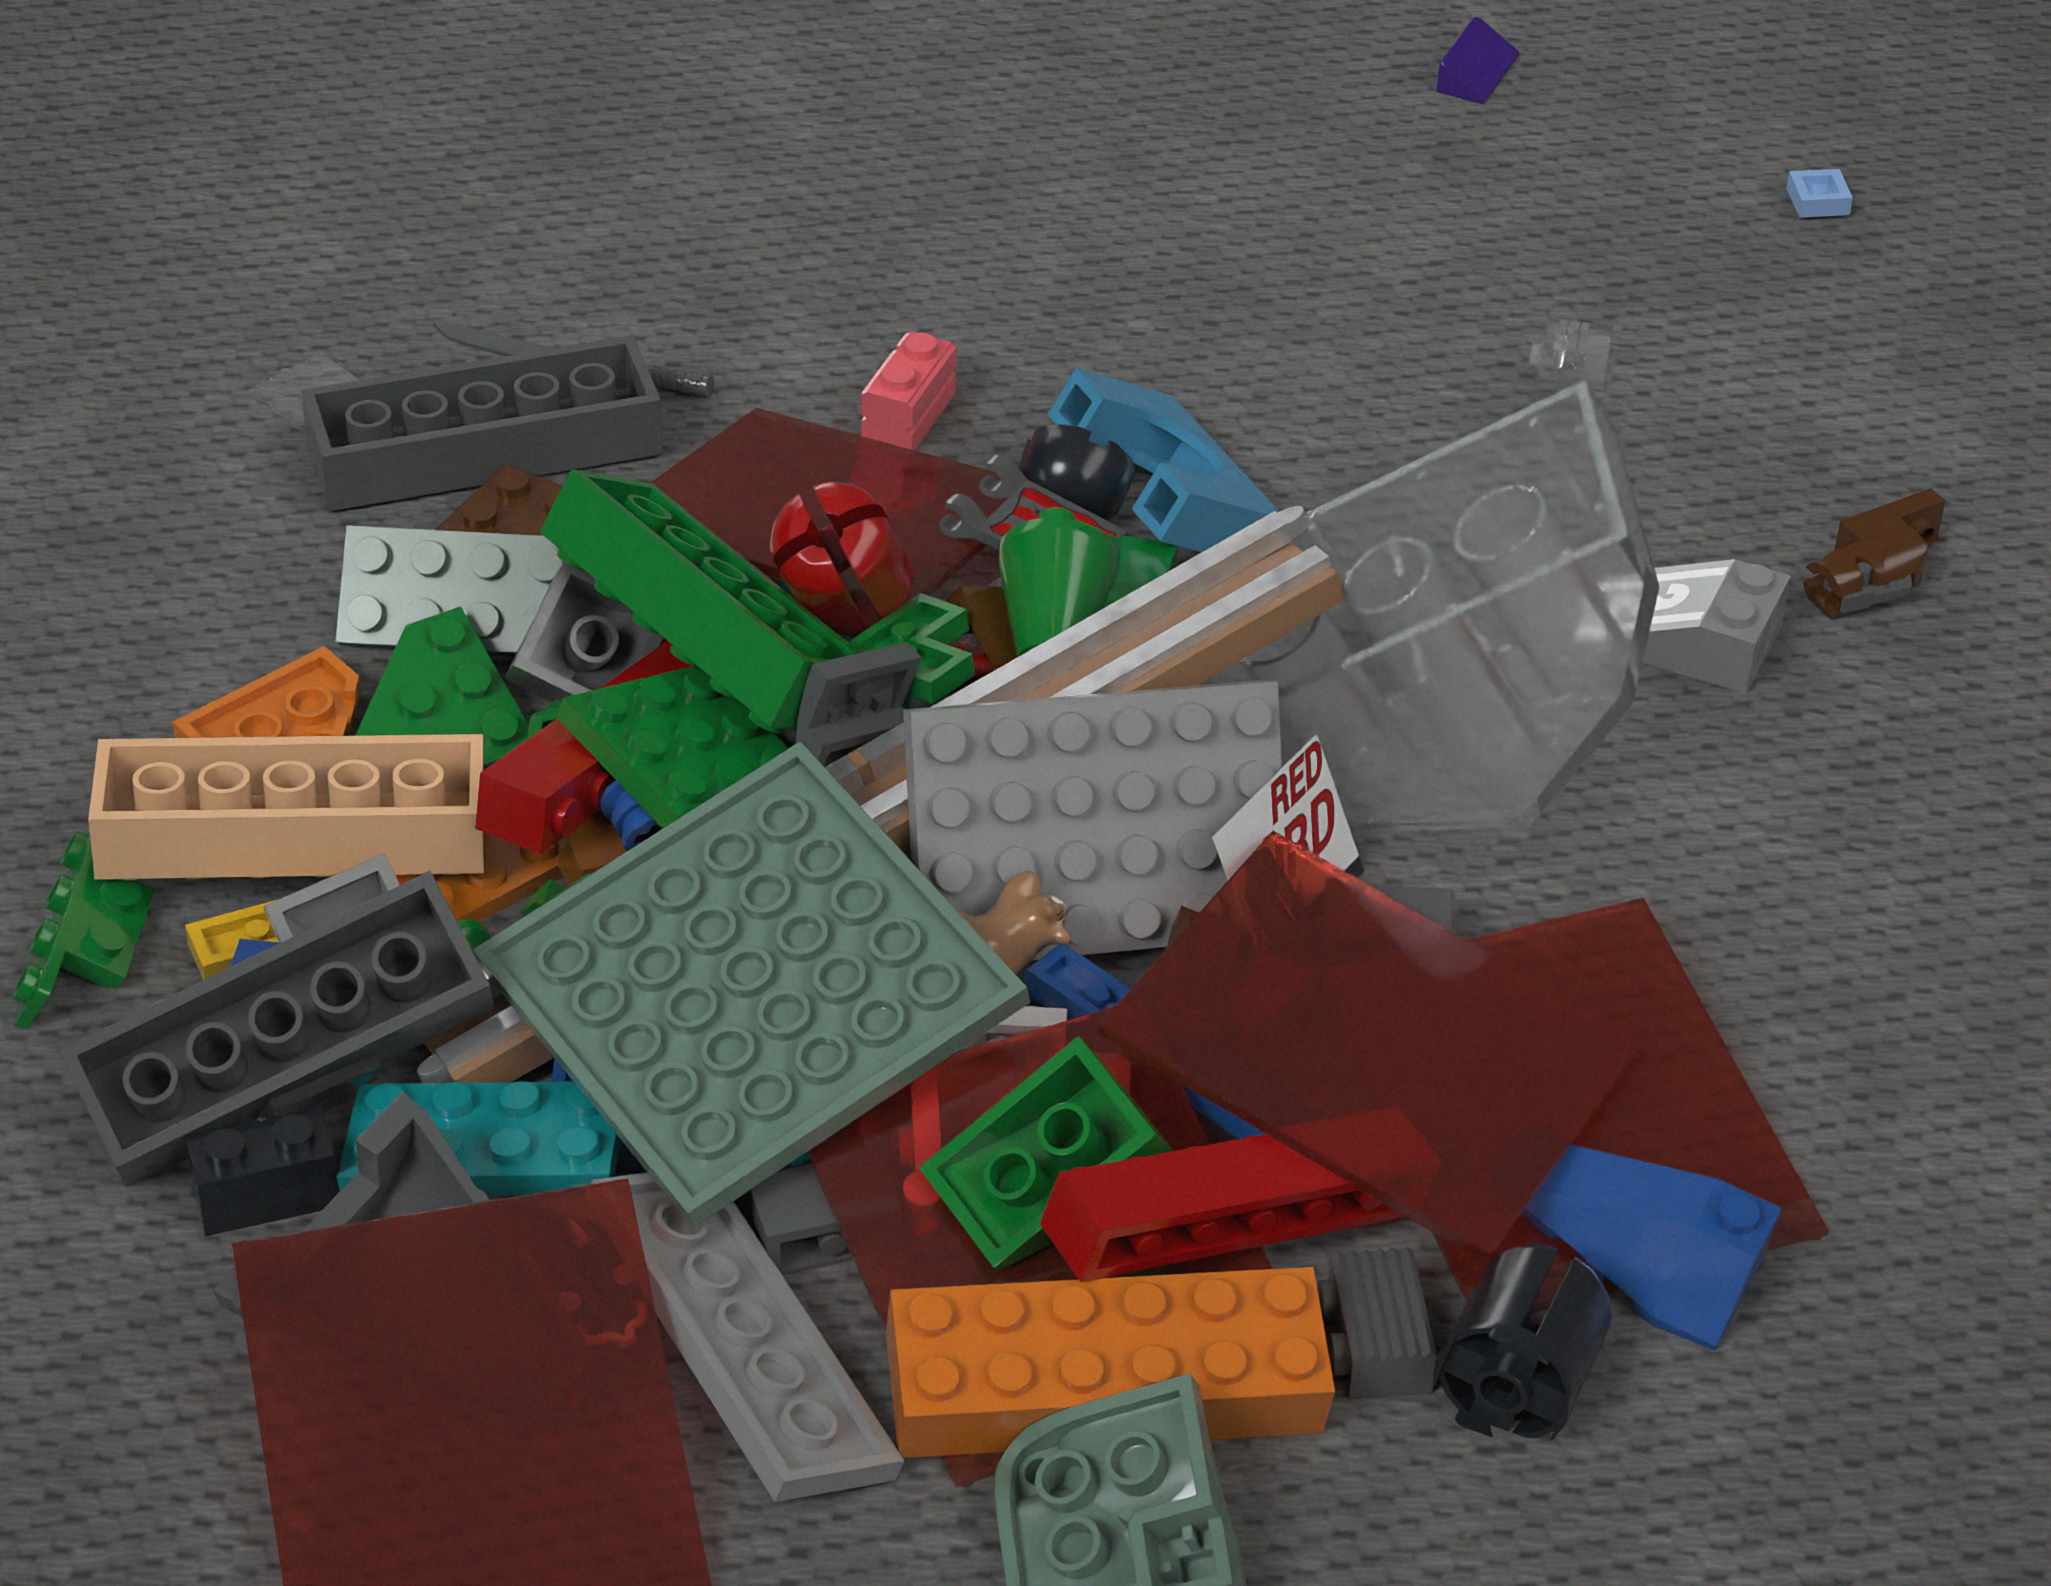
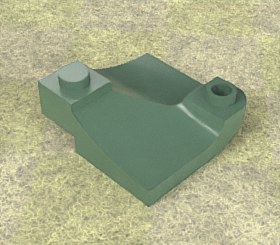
[995,1373,1247,1586]

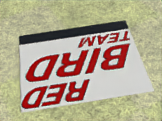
[1212,734,1364,961]

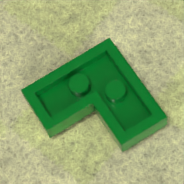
[848,593,975,704]

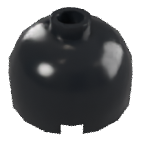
[1019,424,1136,521]

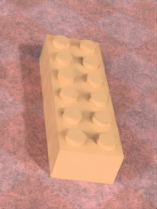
[88,734,485,881]

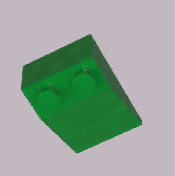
[919,1036,1174,1272]

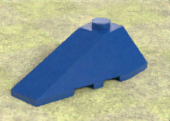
[1490,1132,1782,1351]

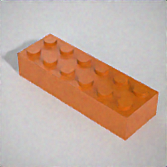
[885,1267,1335,1458]

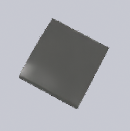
[796,642,921,767]

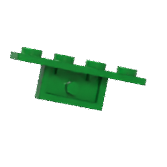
[12,831,155,1029]

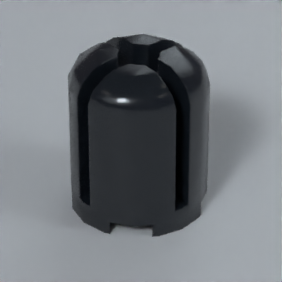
[1433,1243,1612,1441]

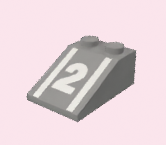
[1578,559,1791,694]

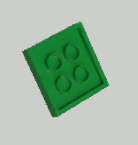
[556,666,789,829]

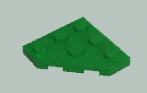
[355,606,529,770]

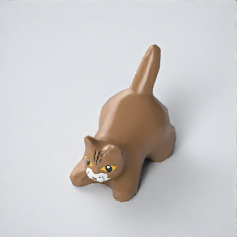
[956,870,1071,977]

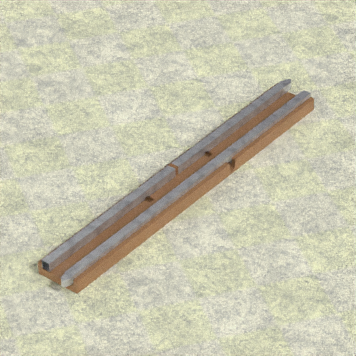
[417,506,1345,1083]

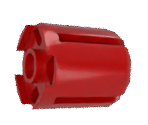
[769,482,916,639]

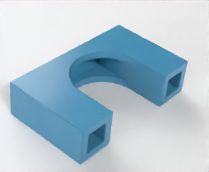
[1048,368,1280,552]

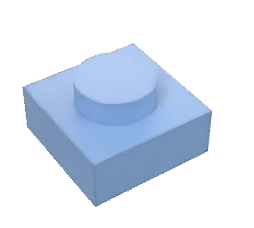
[1786,169,1853,218]

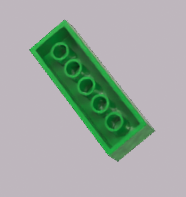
[540,469,860,733]

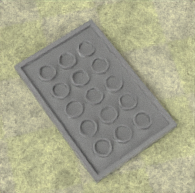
[903,679,1282,960]

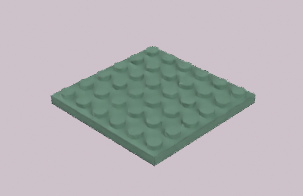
[473,742,1030,1228]

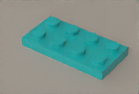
[337,1081,621,1196]

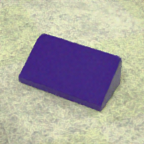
[1437,17,1519,105]

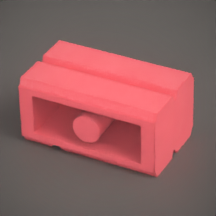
[861,331,957,454]

